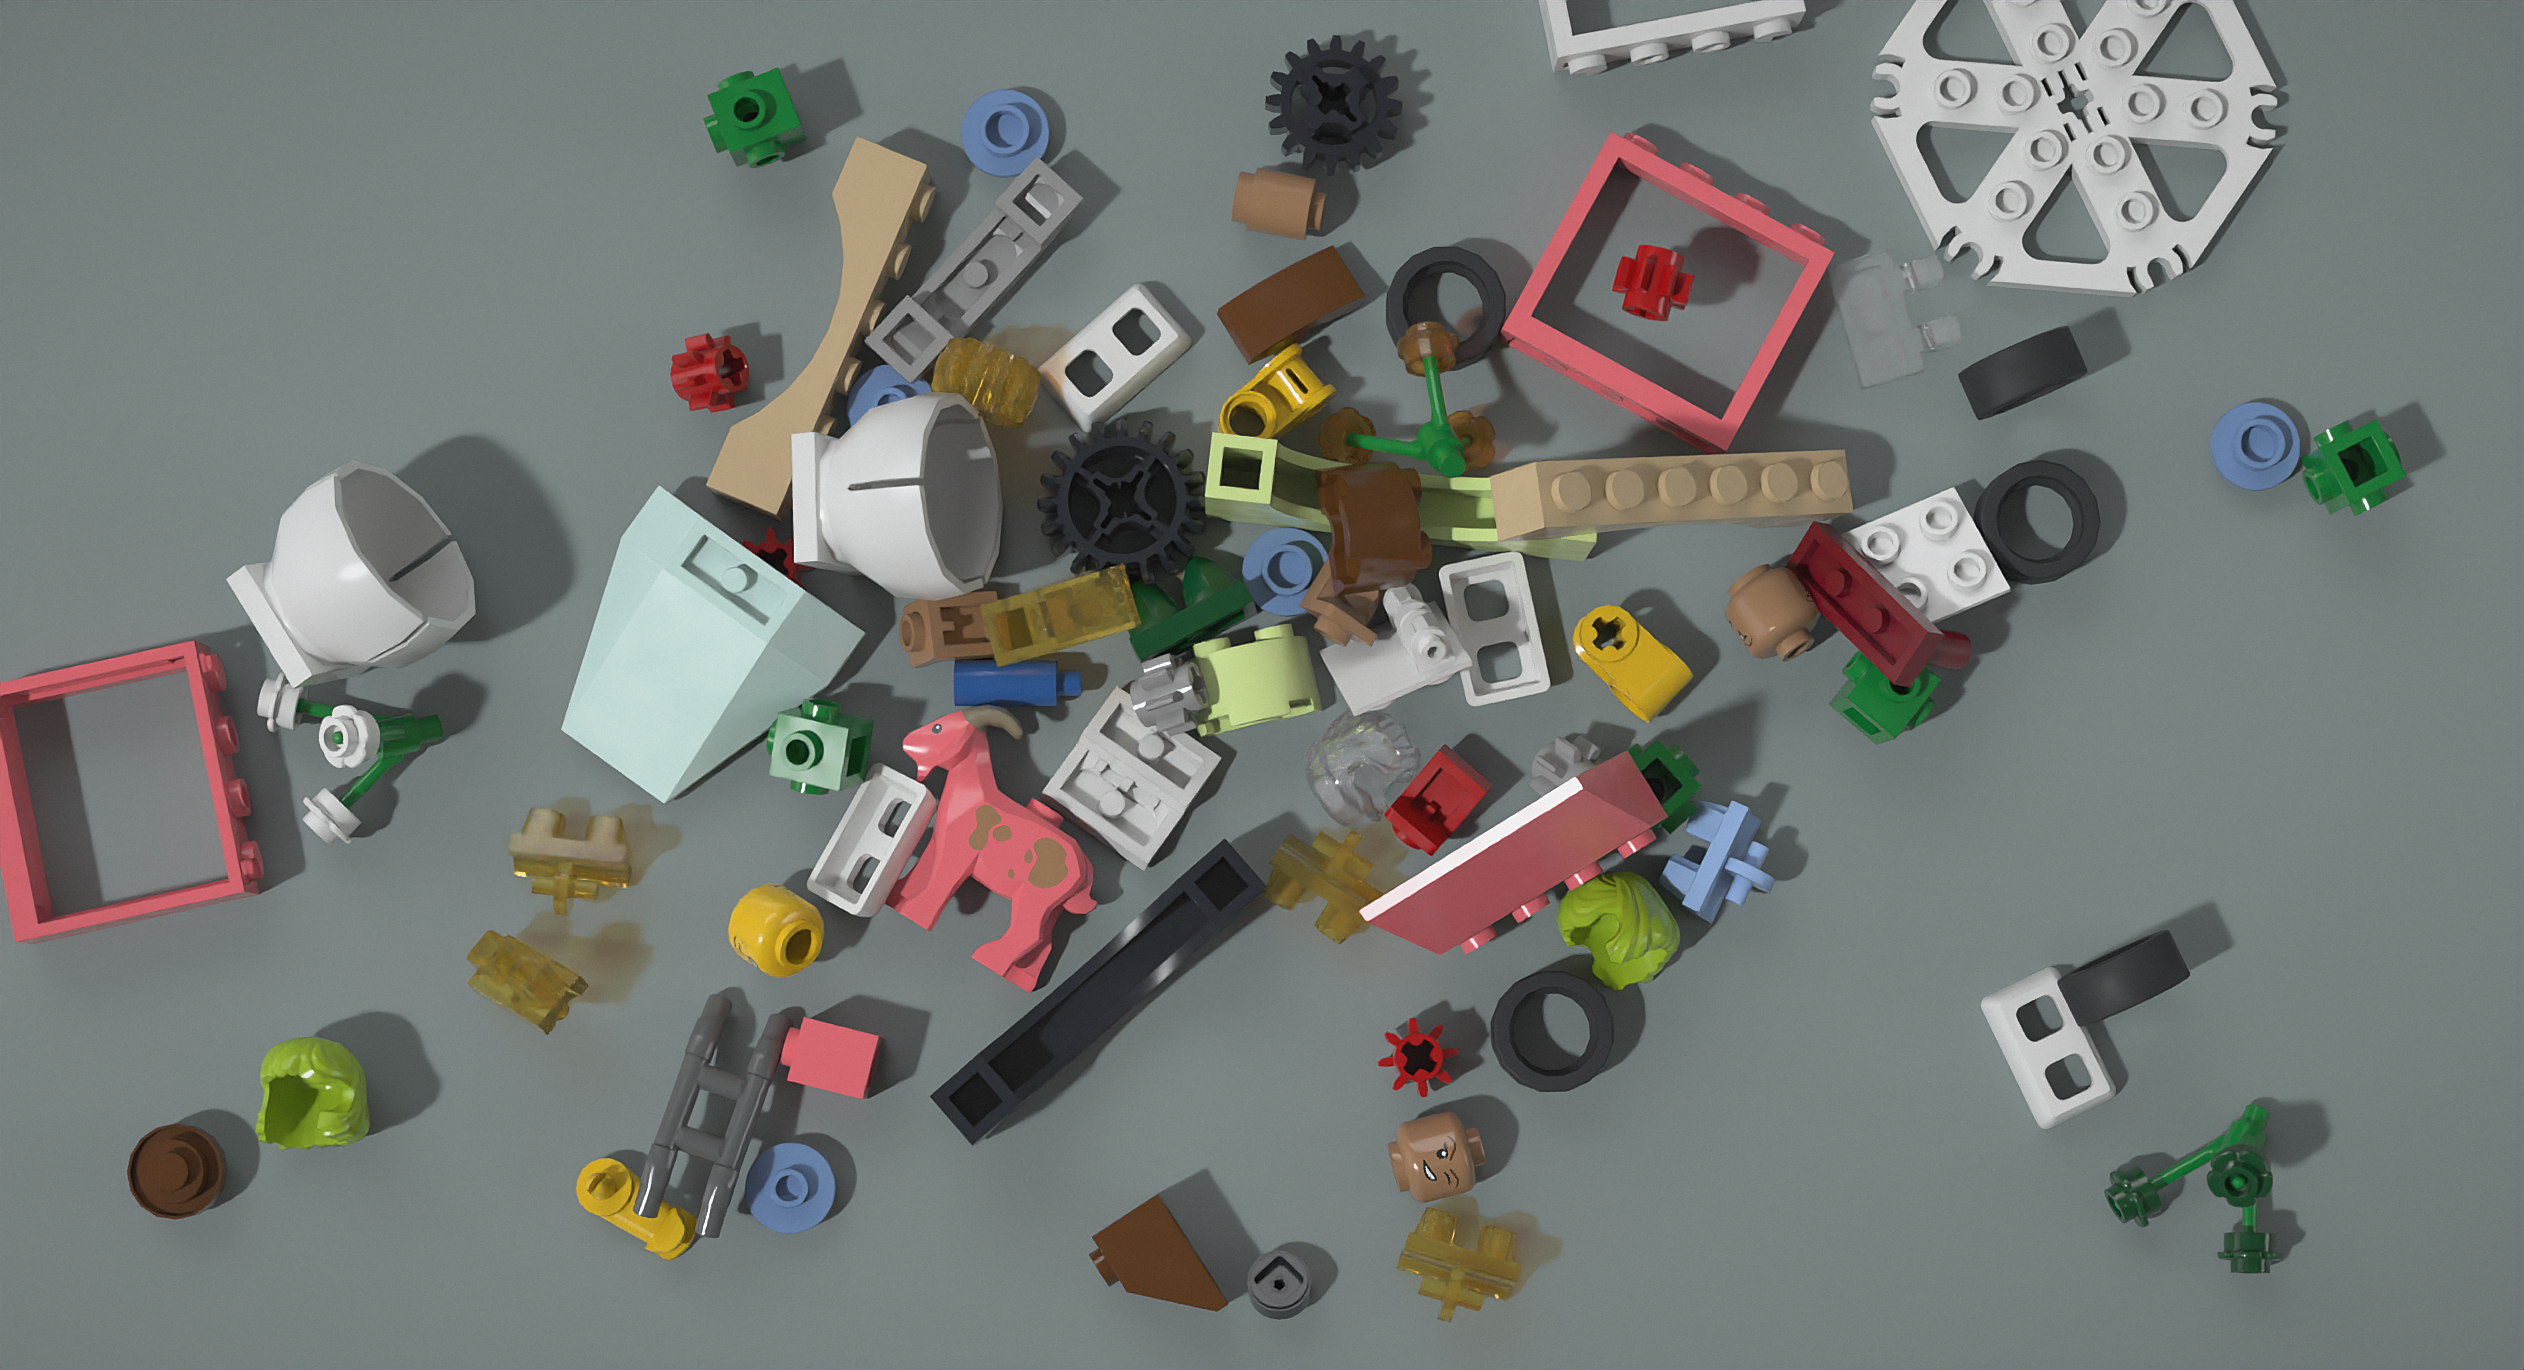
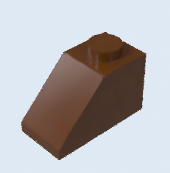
[1089,1193,1228,1312]

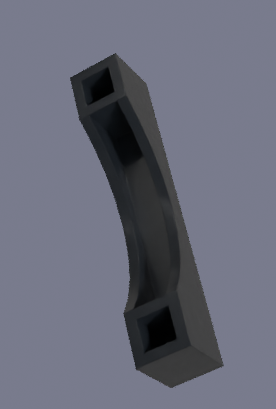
[930,838,1267,1146]

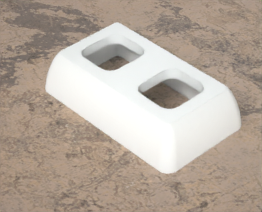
[1036,284,1192,433]
[1439,551,1550,706]
[807,763,937,917]
[1981,967,2116,1129]

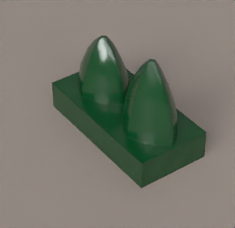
[1123,555,1257,669]

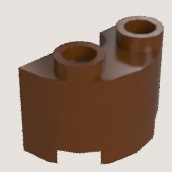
[1315,460,1432,597]

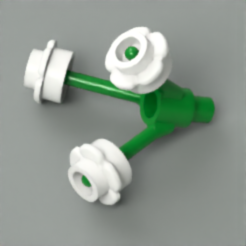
[257,671,443,846]

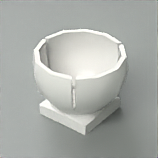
[791,392,1003,601]
[226,460,475,689]

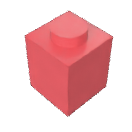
[781,1017,884,1099]

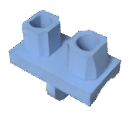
[1659,800,1775,924]

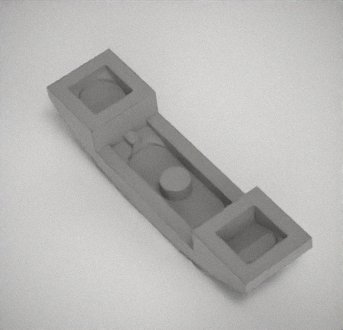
[864,157,1084,385]

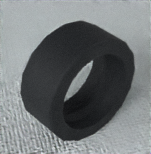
[1386,247,1506,371]
[1958,326,2088,420]
[1973,460,2101,585]
[2057,930,2190,1027]
[1490,971,1614,1092]

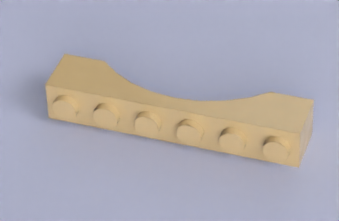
[706,136,936,523]
[1490,449,1854,542]

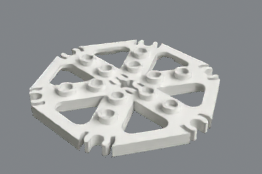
[1870,0,2277,298]

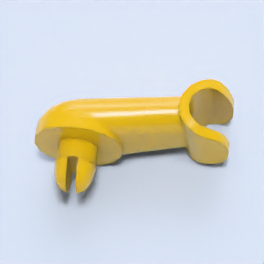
[576,1158,697,1261]

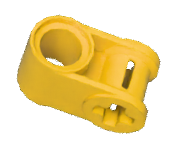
[1217,343,1338,440]
[1572,605,1693,723]

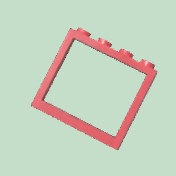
[1498,131,1835,455]
[0,640,264,944]

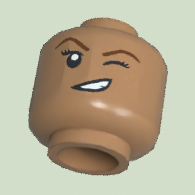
[1725,564,1821,662]
[1387,1112,1486,1203]

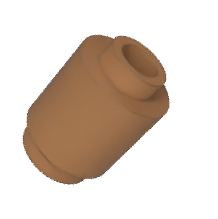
[1232,168,1327,241]

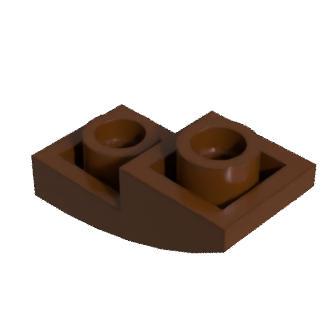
[1217,245,1365,365]

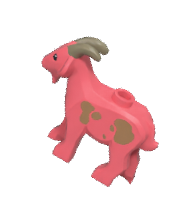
[885,705,1098,994]

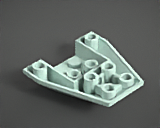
[561,485,867,804]

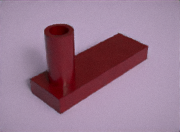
[1784,521,1972,687]

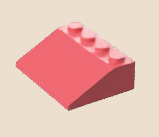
[1360,750,1668,955]

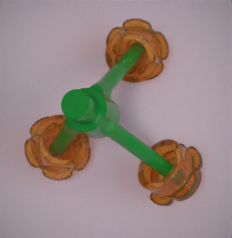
[1318,321,1496,478]

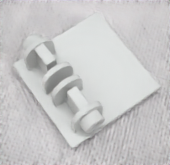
[1841,487,2010,624]
[1319,583,1473,717]

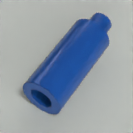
[954,660,1082,706]

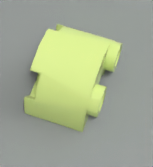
[1183,624,1323,738]

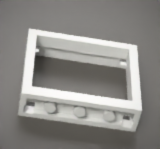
[1538,0,1806,76]

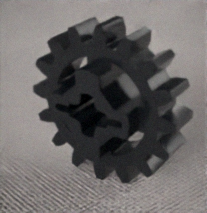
[1265,35,1402,176]

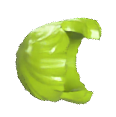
[1556,871,1681,992]
[256,1036,371,1150]

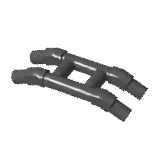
[632,994,793,1238]

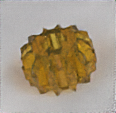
[931,337,1042,429]

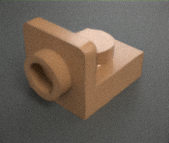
[1299,557,1387,647]
[899,591,1005,668]

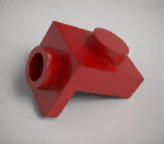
[1384,744,1493,856]

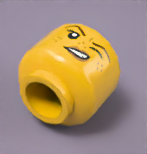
[728,884,825,978]

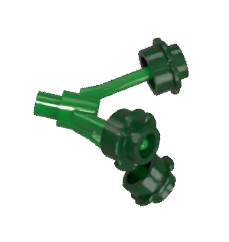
[2104,1104,2283,1274]

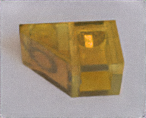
[980,564,1141,667]

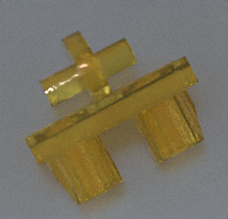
[507,808,632,916]
[1263,829,1386,944]
[467,930,589,1036]
[1396,1207,1521,1323]

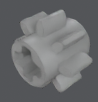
[1130,653,1209,737]
[1529,735,1605,799]

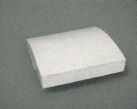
[1039,686,1222,871]

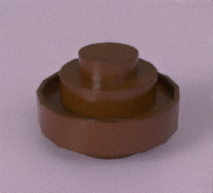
[127,1123,228,1220]

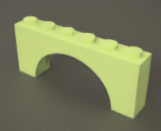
[1205,432,1597,562]

